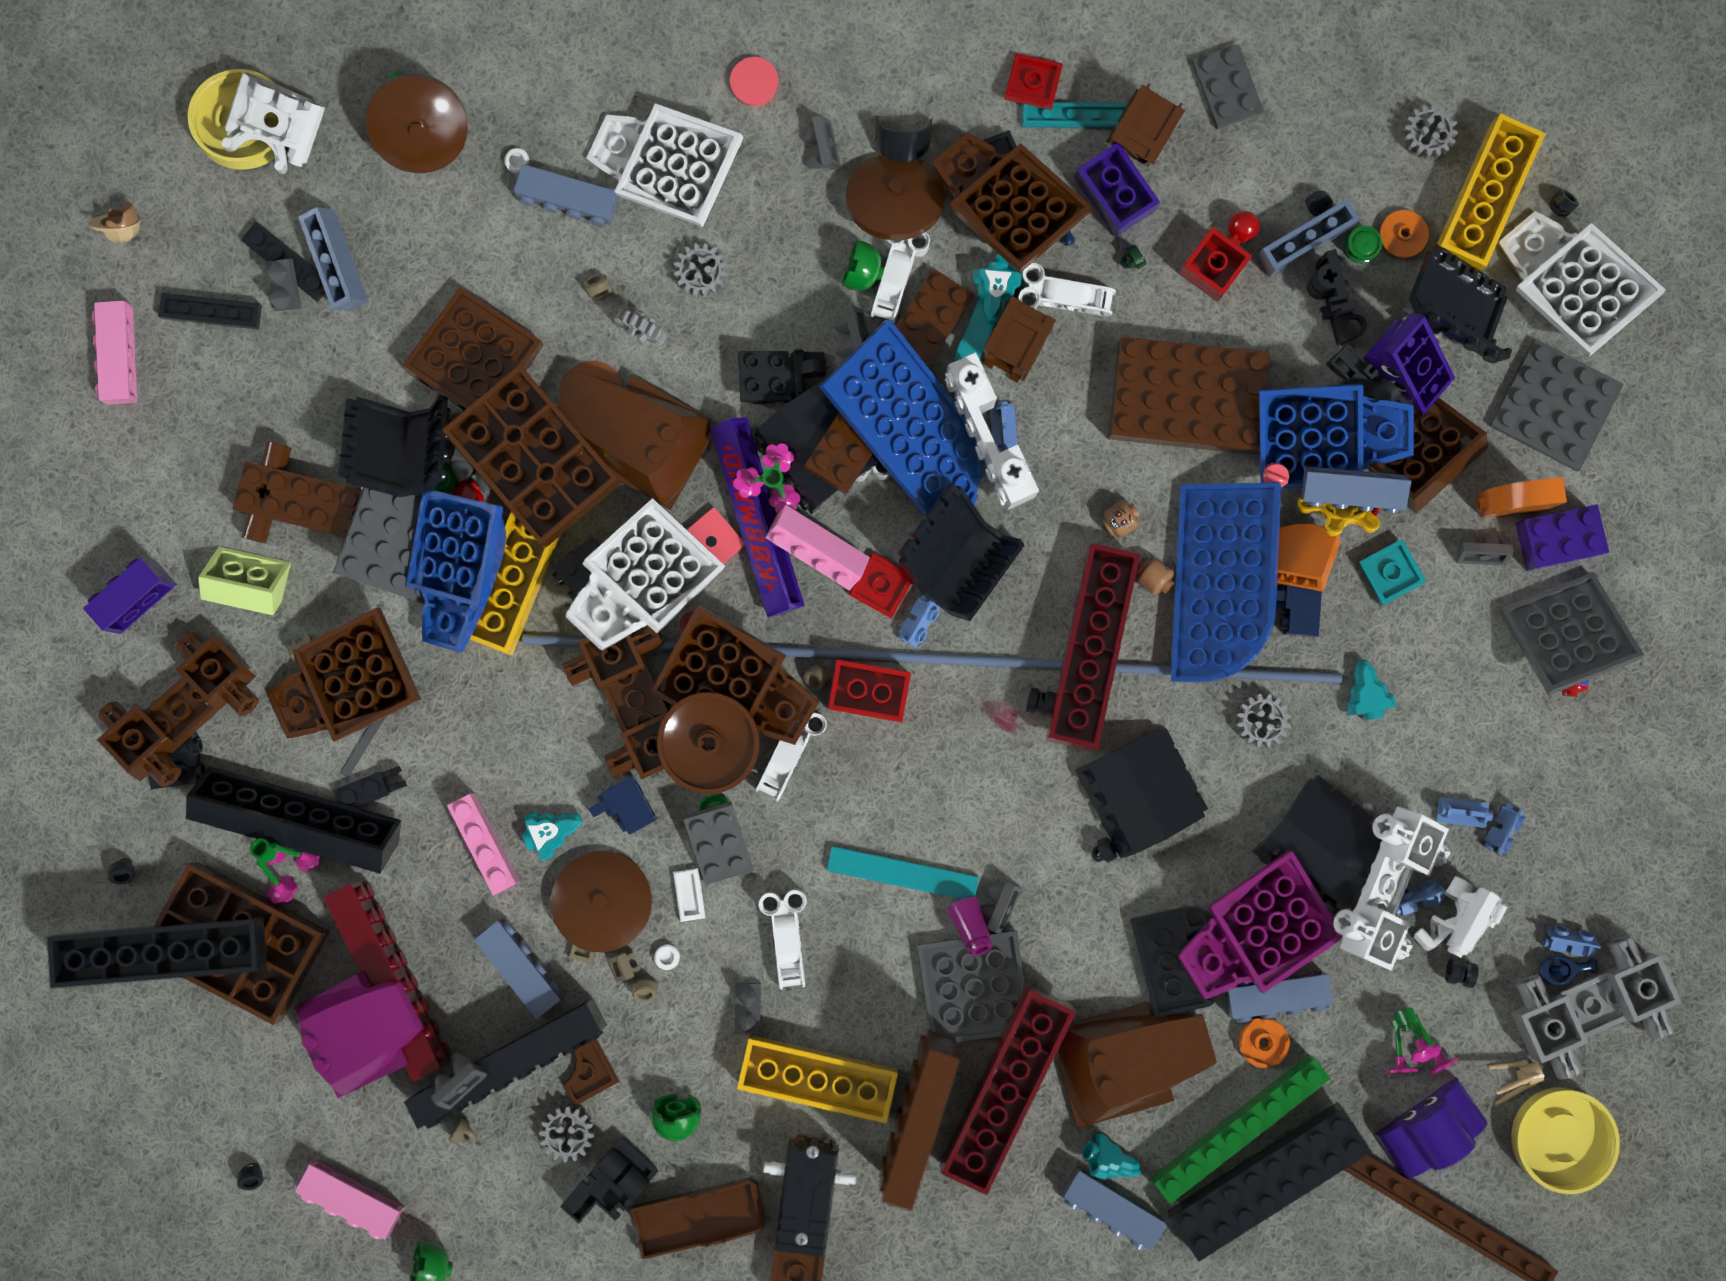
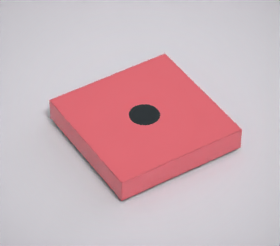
[687,507,746,564]

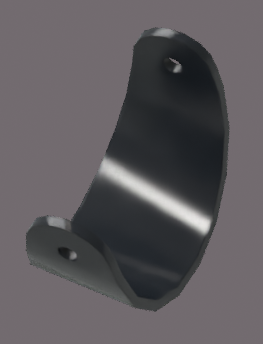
[875,116,932,162]

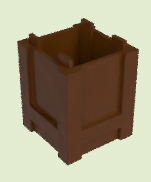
[1106,83,1185,167]
[981,296,1056,383]

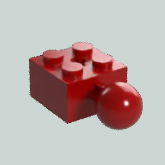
[1178,210,1260,302]

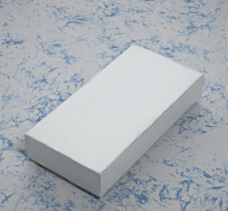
[673,868,706,922]

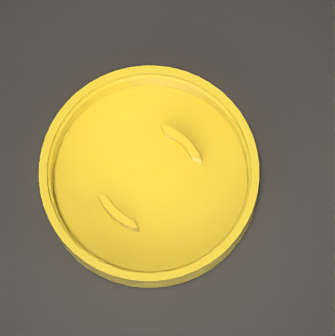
[188,69,286,170]
[1511,1087,1620,1194]

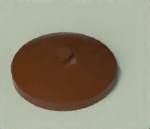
[366,74,468,173]
[846,155,945,240]
[657,692,760,794]
[551,851,652,952]

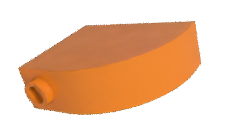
[1476,477,1567,517]
[1277,524,1341,592]

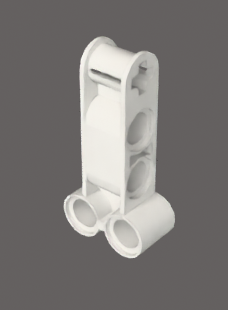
[871,232,930,324]
[1018,263,1116,317]
[756,713,827,802]
[759,888,807,990]

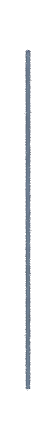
[522,634,1342,683]

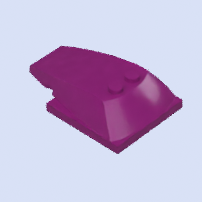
[1177,850,1343,999]
[294,971,423,1098]

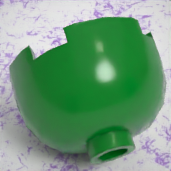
[842,240,885,291]
[650,1094,701,1142]
[409,1240,453,1281]

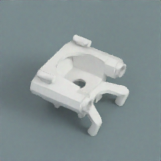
[222,72,325,174]
[1413,876,1507,958]

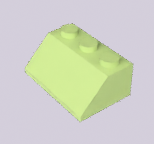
[199,546,291,615]

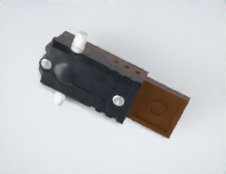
[764,1134,856,1281]

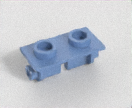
[990,401,1017,453]
[898,595,939,648]
[1436,797,1493,828]
[1484,803,1526,856]
[1396,880,1446,916]
[1542,925,1601,958]

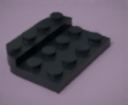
[1131,905,1222,1017]

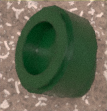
[1120,244,1146,270]

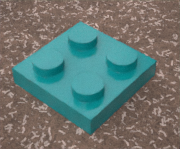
[1357,538,1427,606]

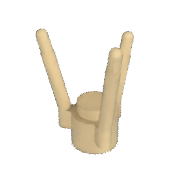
[1488,1059,1544,1106]

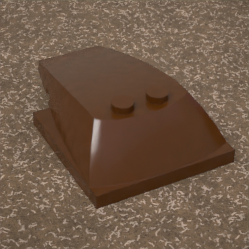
[932,132,1092,273]
[556,372,718,510]
[651,605,819,745]
[267,608,422,742]
[1056,1002,1217,1129]

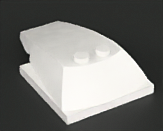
[586,104,744,227]
[1498,211,1666,357]
[566,498,725,650]

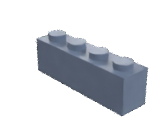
[513,164,619,227]
[1257,199,1360,277]
[298,207,368,311]
[1301,466,1411,513]
[474,919,564,1019]
[1225,972,1333,1023]
[1061,1166,1167,1251]

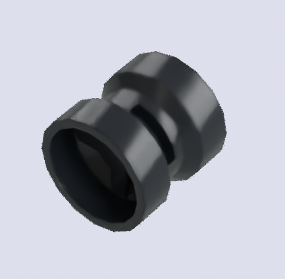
[1026,687,1056,717]
[1445,958,1479,988]

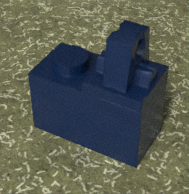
[1276,585,1322,638]
[589,776,658,835]

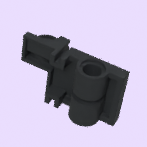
[1307,249,1367,346]
[1326,344,1409,404]
[738,349,826,405]
[560,1137,658,1224]

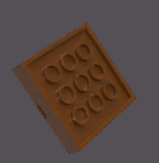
[402,287,543,411]

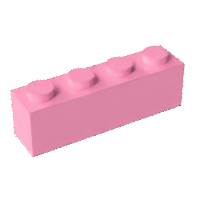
[92,301,137,405]
[766,505,870,590]
[447,793,520,895]
[295,1160,405,1240]

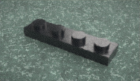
[241,222,326,302]
[158,293,262,330]

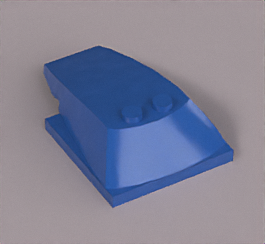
[1259,383,1414,489]
[406,490,506,652]

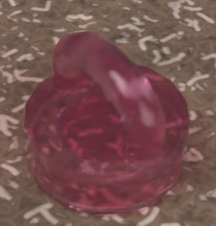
[993,708,1018,734]

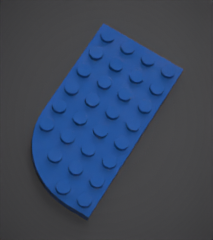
[819,319,983,516]
[1171,482,1281,683]

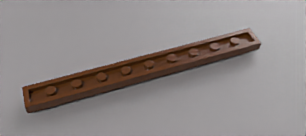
[1344,1155,1559,1281]

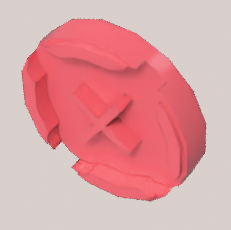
[730,57,779,107]

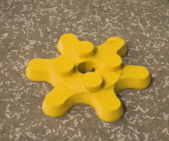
[1297,497,1381,537]

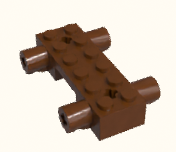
[232,441,363,547]
[562,625,669,780]
[97,632,259,787]

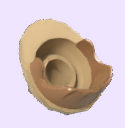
[88,202,141,243]

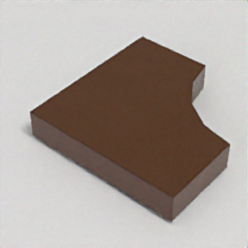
[563,1039,620,1107]

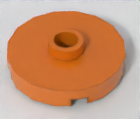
[1379,210,1429,260]
[1238,1017,1290,1069]

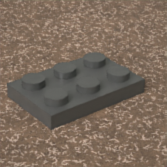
[1192,44,1264,129]
[683,801,753,885]

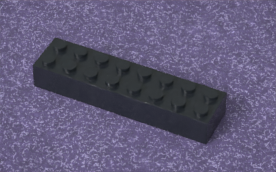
[186,766,401,874]
[47,917,267,989]
[404,998,607,1130]
[1168,1102,1372,1262]

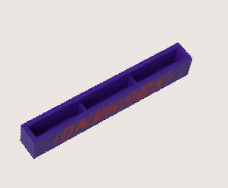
[710,417,805,617]

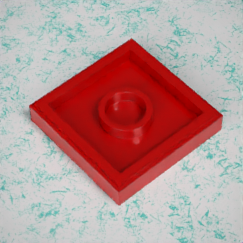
[1004,53,1063,110]
[848,552,913,619]

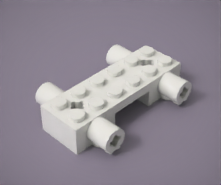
[944,353,1039,510]
[1334,806,1451,971]

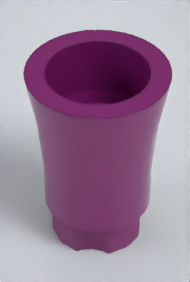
[946,897,993,956]

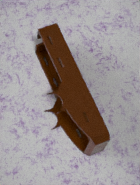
[631,1178,766,1260]

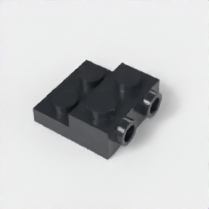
[552,537,600,601]
[149,733,206,790]

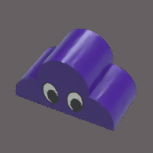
[1363,313,1455,414]
[1374,1077,1487,1178]

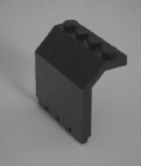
[1409,244,1512,363]
[754,379,881,515]
[338,394,450,497]
[898,483,1025,621]
[1075,727,1208,859]
[1253,775,1382,913]

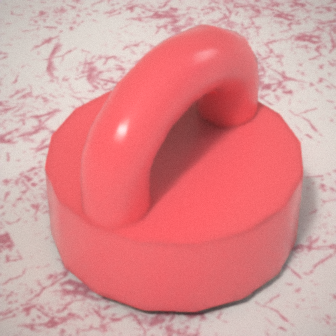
[1263,462,1289,487]

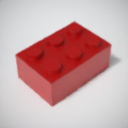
[828,660,911,723]

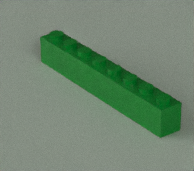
[1150,1054,1331,1204]

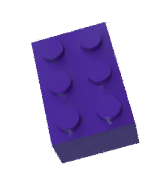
[1074,143,1160,237]
[1515,504,1609,571]
[83,558,177,634]

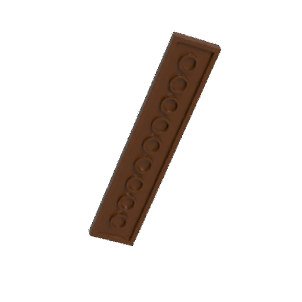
[804,268,975,495]

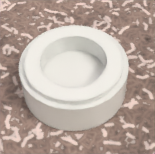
[504,148,530,174]
[654,944,680,970]

